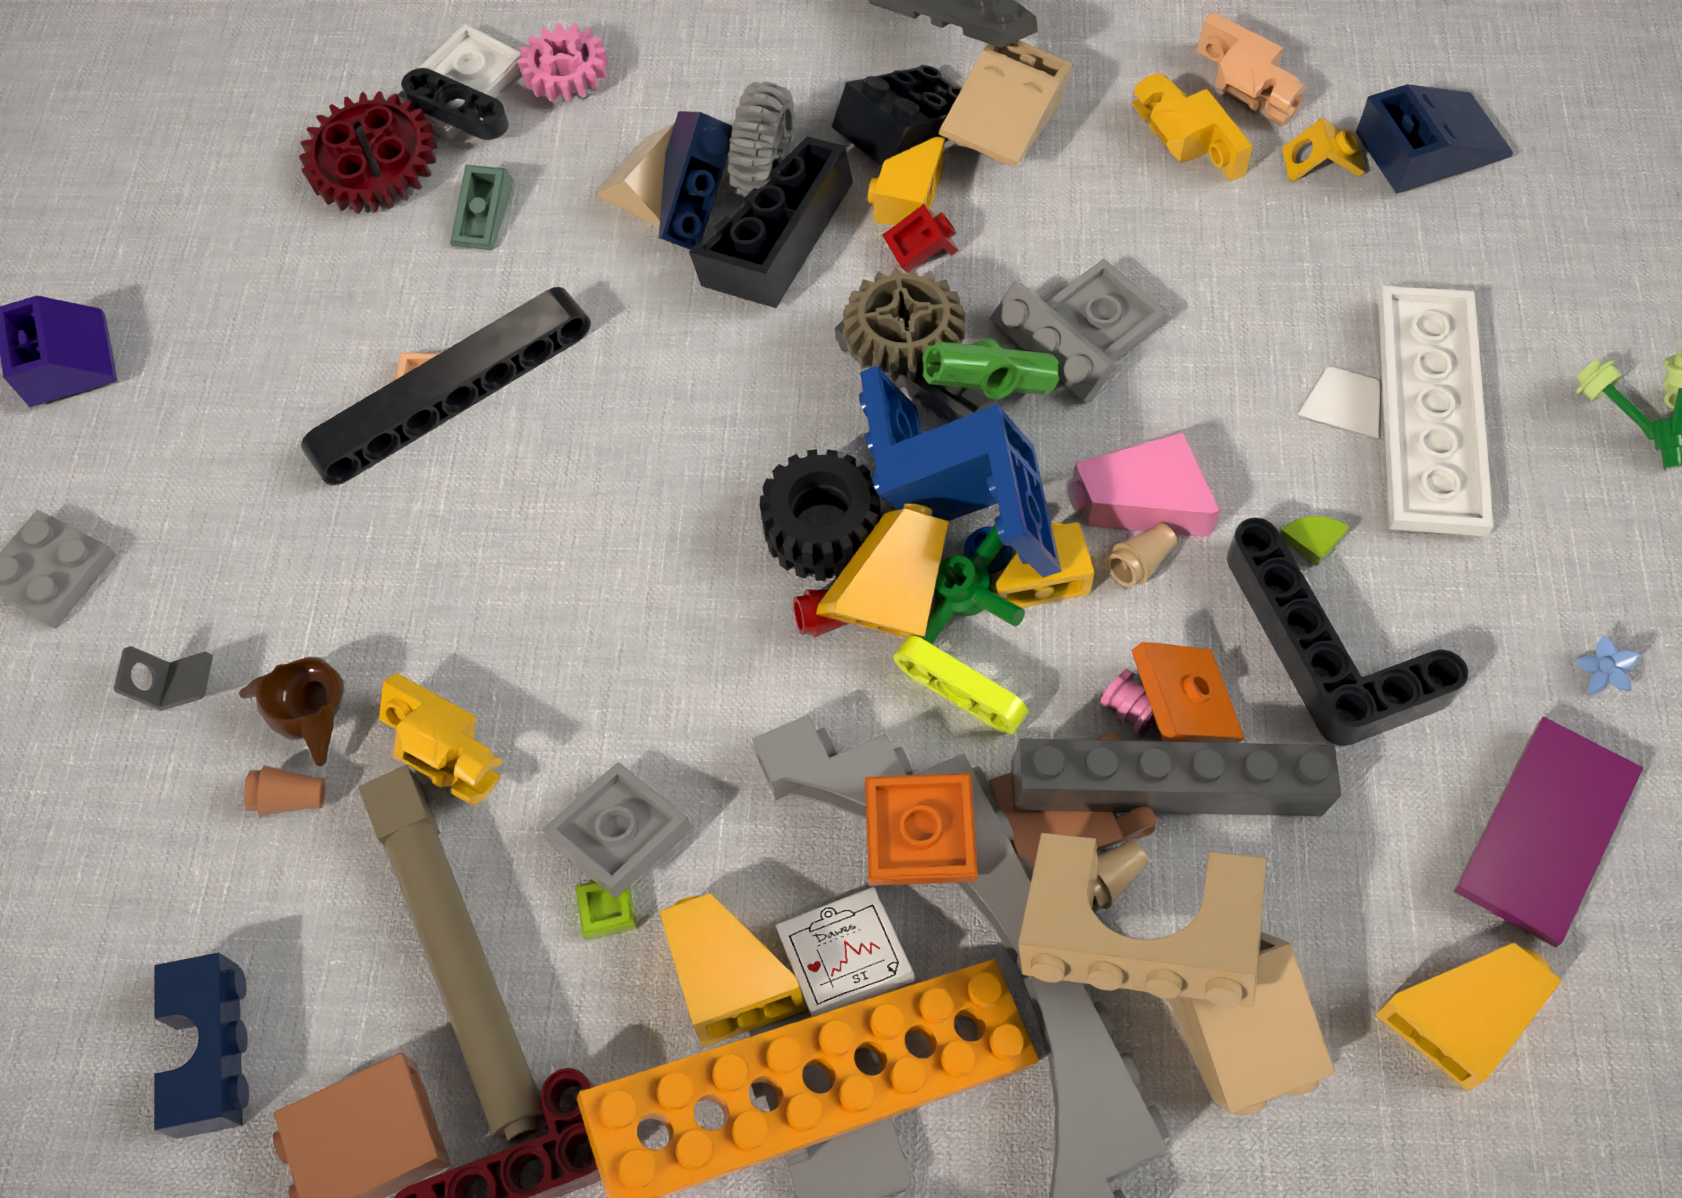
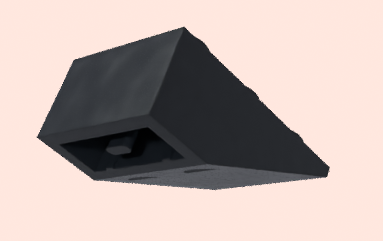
[831,65,962,166]

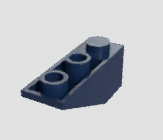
[659,111,732,250]

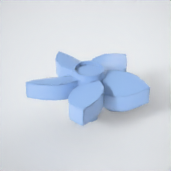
[1574,635,1641,695]

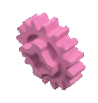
[518,23,608,102]

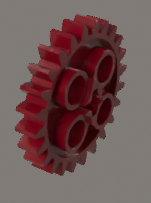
[299,91,438,214]

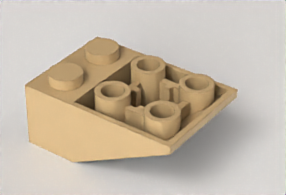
[939,40,1074,168]

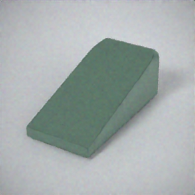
[450,164,514,250]

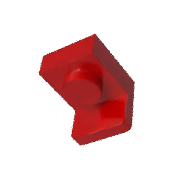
[882,204,959,273]

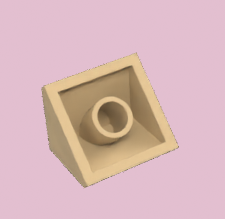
[598,124,674,228]

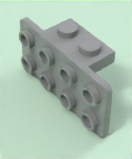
[749,1001,911,1198]

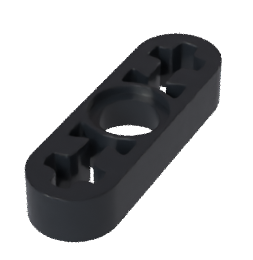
[401,68,509,140]

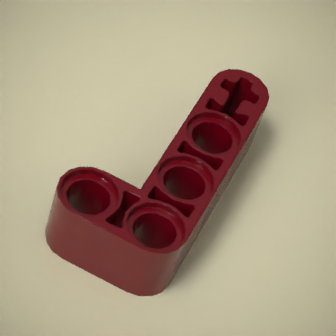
[394,1068,601,1198]

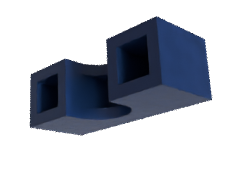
[154,952,249,1139]

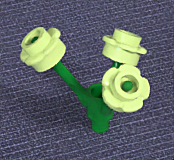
[1576,349,1682,469]

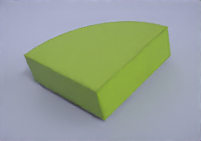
[1280,516,1350,566]

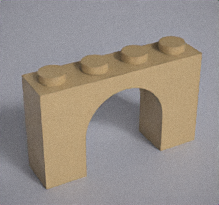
[1018,833,1267,1007]

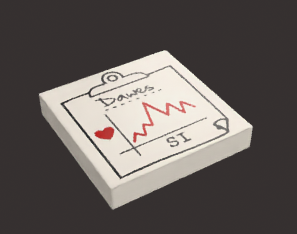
[775,887,915,1017]

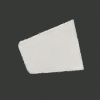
[1297,367,1380,439]

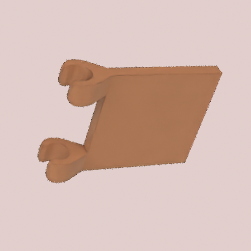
[989,732,1157,869]

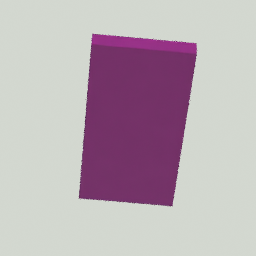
[1454,716,1643,948]

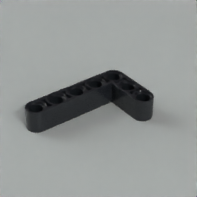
[1227,517,1468,746]

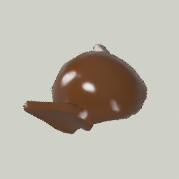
[239,656,344,767]

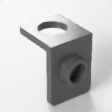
[114,646,213,711]

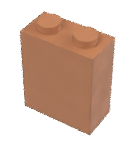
[272,1053,452,1198]

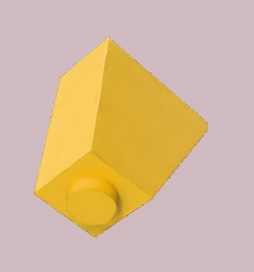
[816,504,949,638]
[659,893,807,1048]
[1375,943,1562,1091]

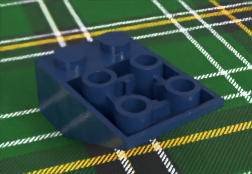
[1356,84,1514,194]

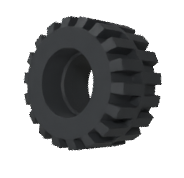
[759,449,881,581]

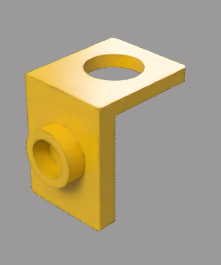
[1282,118,1366,182]

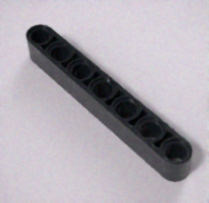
[301,287,591,485]

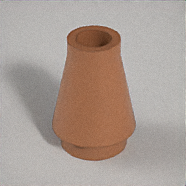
[244,765,326,816]

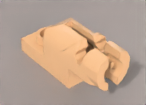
[1197,11,1307,126]

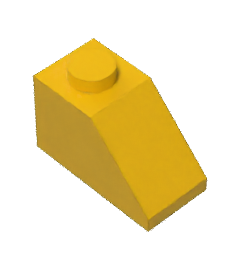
[868,136,945,226]
[995,522,1095,608]

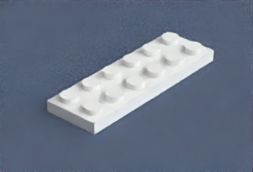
[1378,286,1494,536]

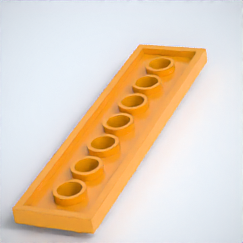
[577,958,1039,1198]

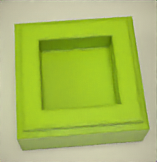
[575,881,637,940]

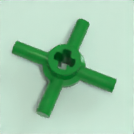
[920,524,1025,644]

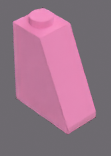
[1068,432,1220,537]

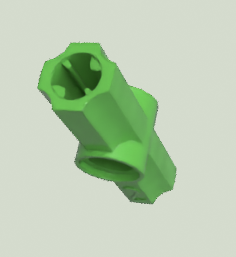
[922,338,1060,399]

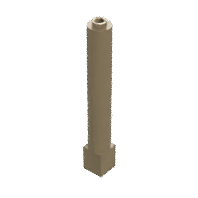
[358,764,545,1143]

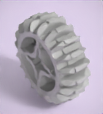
[727,81,795,198]

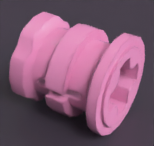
[1100,669,1156,737]

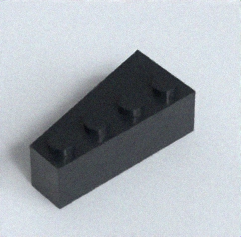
[689,136,853,308]

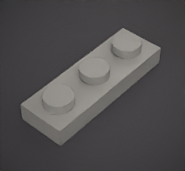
[989,282,1117,401]

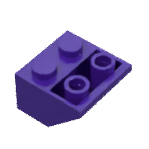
[0,295,117,407]

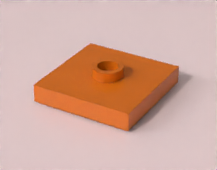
[1131,641,1245,743]
[865,773,978,886]

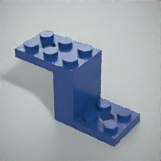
[859,366,1062,578]

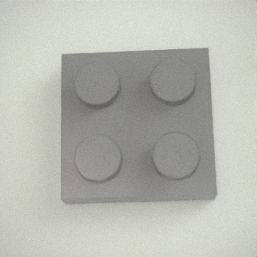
[1045,258,1168,362]
[0,509,116,629]
[542,762,691,899]

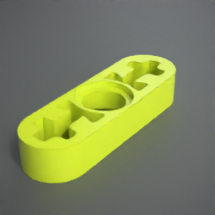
[893,635,1029,735]

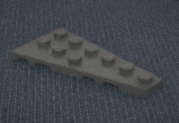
[869,0,1038,48]

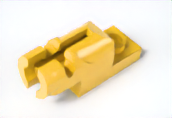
[1131,73,1253,181]
[379,673,503,805]

